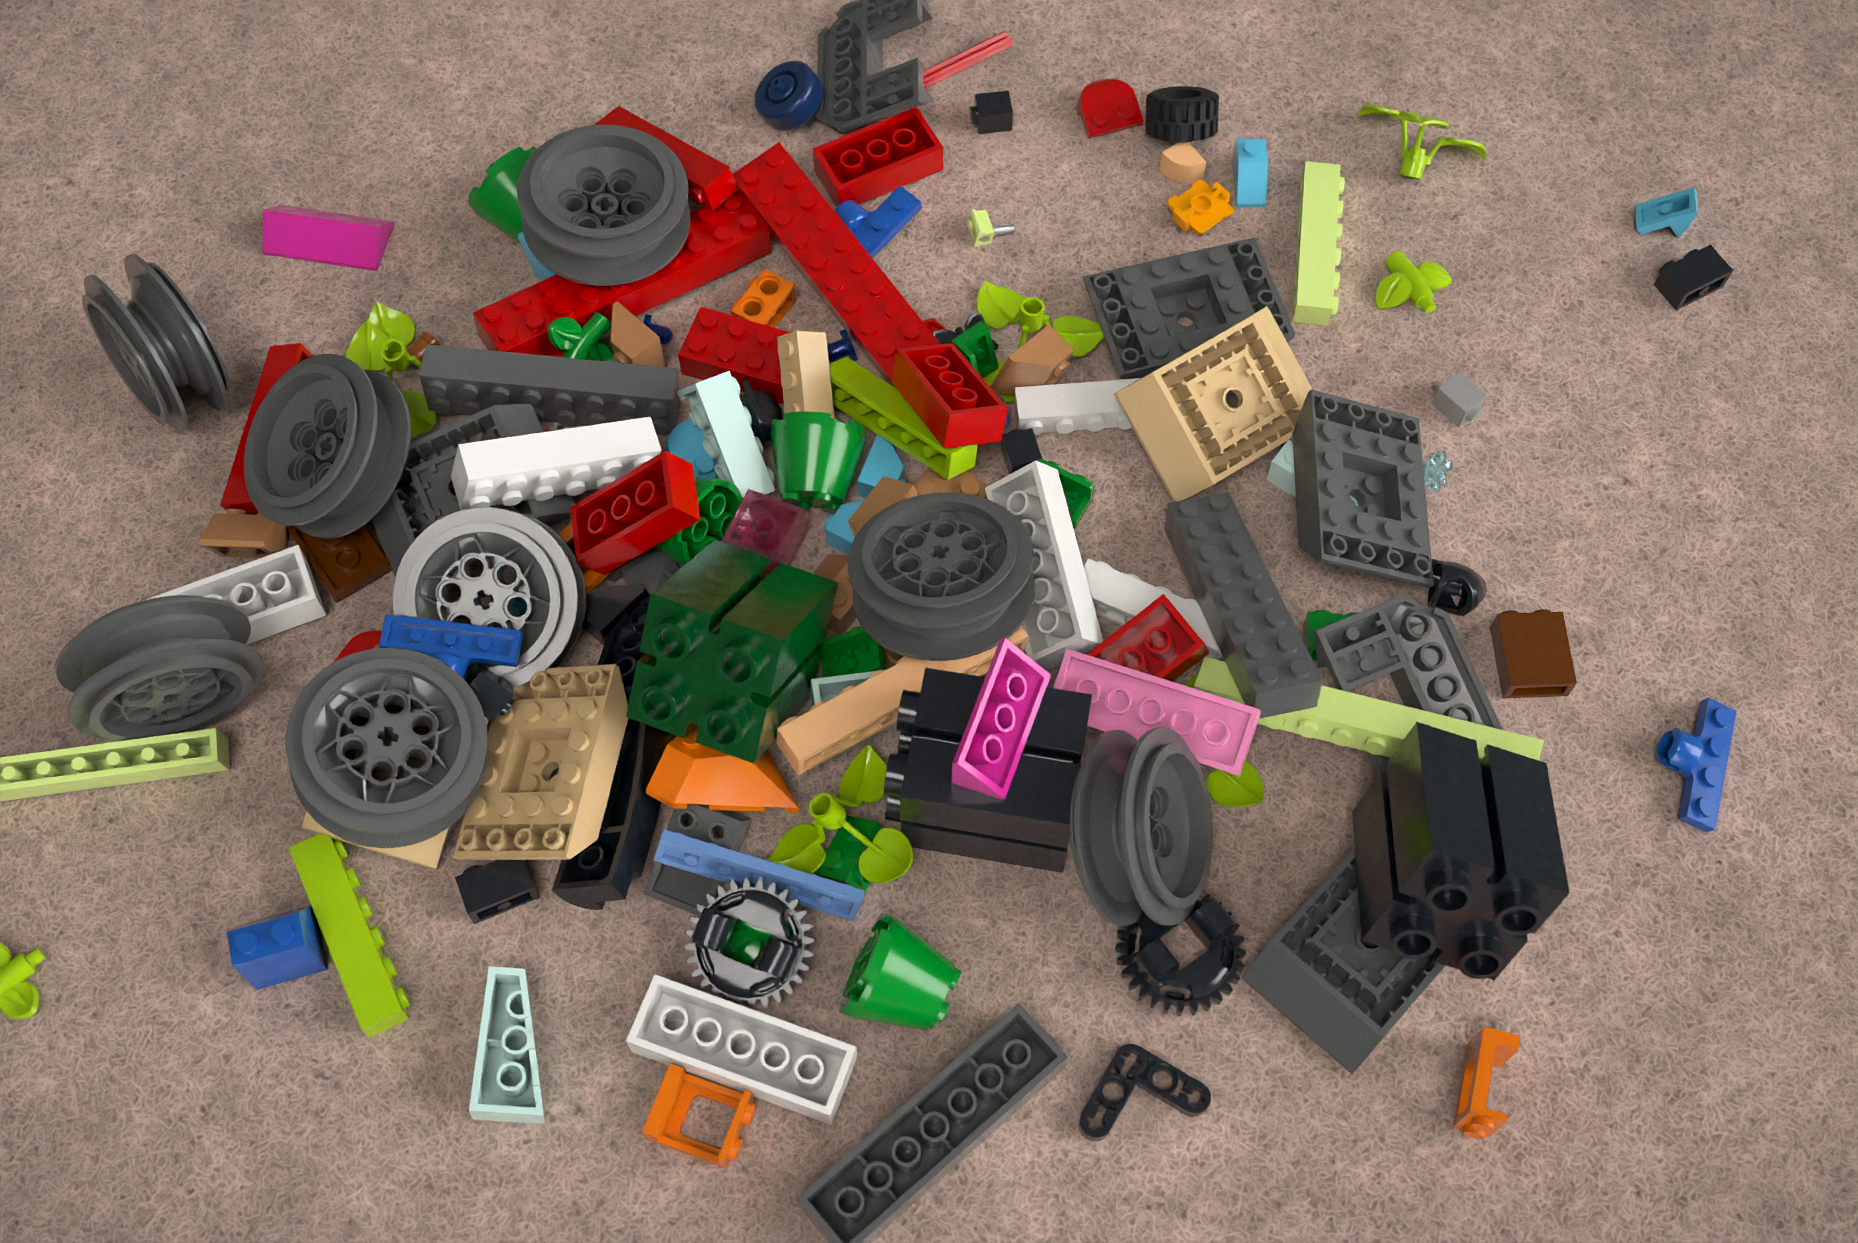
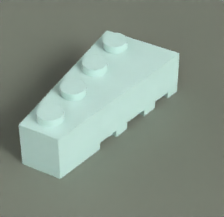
[676,371,775,503]
[469,966,545,1124]

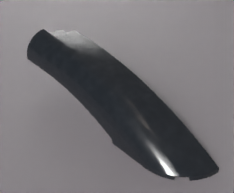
[552,596,673,910]

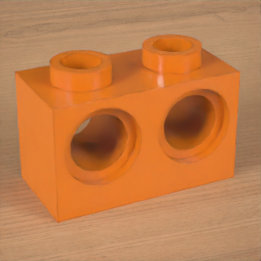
[731,269,796,328]

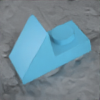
[1635,187,1698,238]

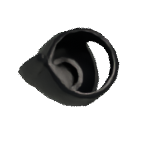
[740,379,784,446]
[1427,559,1487,616]

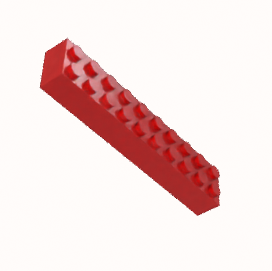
[733,142,940,388]
[473,191,771,356]

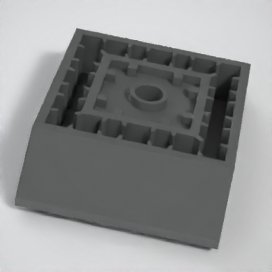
[1083,237,1295,379]
[1292,389,1434,588]
[372,404,575,577]
[1241,847,1446,1074]

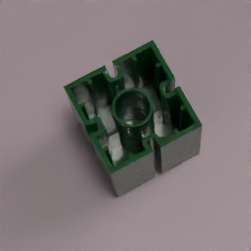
[626,540,839,764]

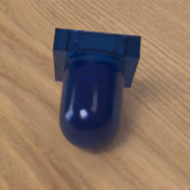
[643,314,673,344]
[827,329,859,362]

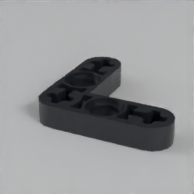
[1079,1044,1211,1141]

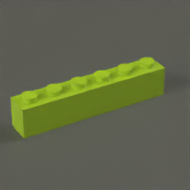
[829,357,978,480]
[289,834,411,1038]

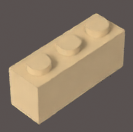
[777,331,835,419]

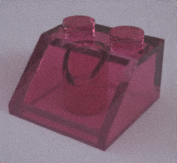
[721,489,809,575]

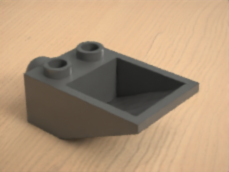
[644,804,752,916]

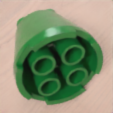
[468,146,537,244]
[770,411,866,513]
[655,477,745,567]
[839,913,961,1030]

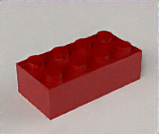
[812,107,943,207]
[678,306,791,404]
[891,343,1008,448]
[570,450,701,575]
[1086,594,1210,733]

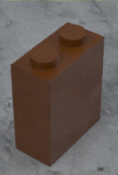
[1490,609,1577,699]

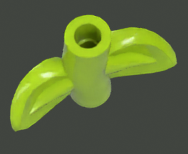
[1376,251,1452,313]
[0,942,46,1020]

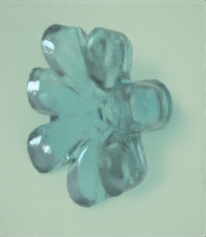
[1423,451,1453,492]

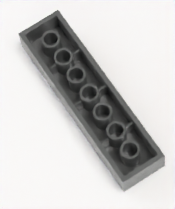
[419,344,680,435]
[1165,492,1323,719]
[796,1003,1068,1243]

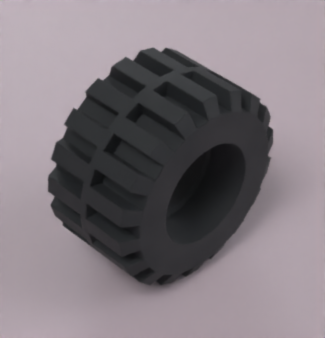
[1145,86,1219,142]

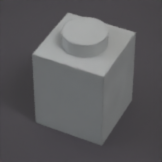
[1432,371,1487,428]

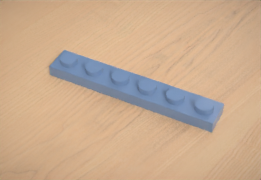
[654,829,865,921]

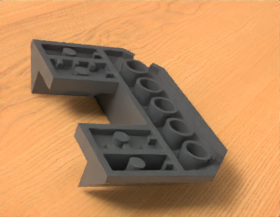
[816,0,933,132]
[1314,594,1503,776]

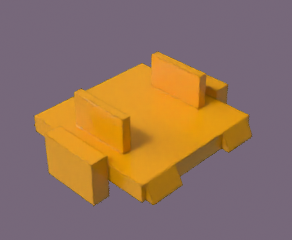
[1167,179,1235,237]

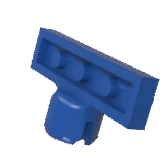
[834,185,923,258]
[379,614,523,680]
[1655,698,1737,832]

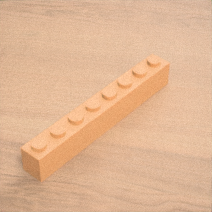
[777,626,1028,776]

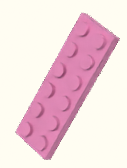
[1053,649,1261,777]

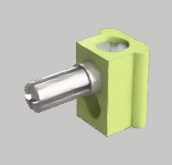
[966,209,1014,247]

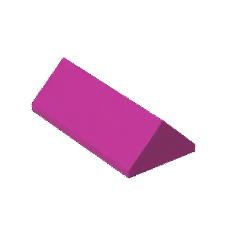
[263,205,394,271]
[952,638,1051,799]

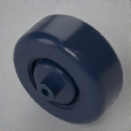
[754,61,823,131]

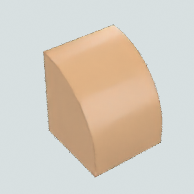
[1159,142,1206,184]

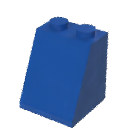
[227,905,327,990]

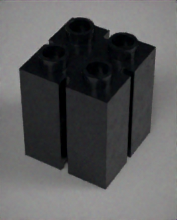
[883,668,1092,873]
[1352,722,1570,980]

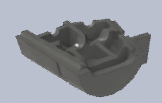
[609,548,679,596]

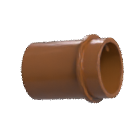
[407,332,439,368]

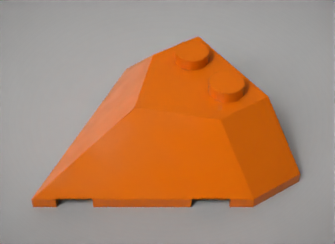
[646,726,799,813]

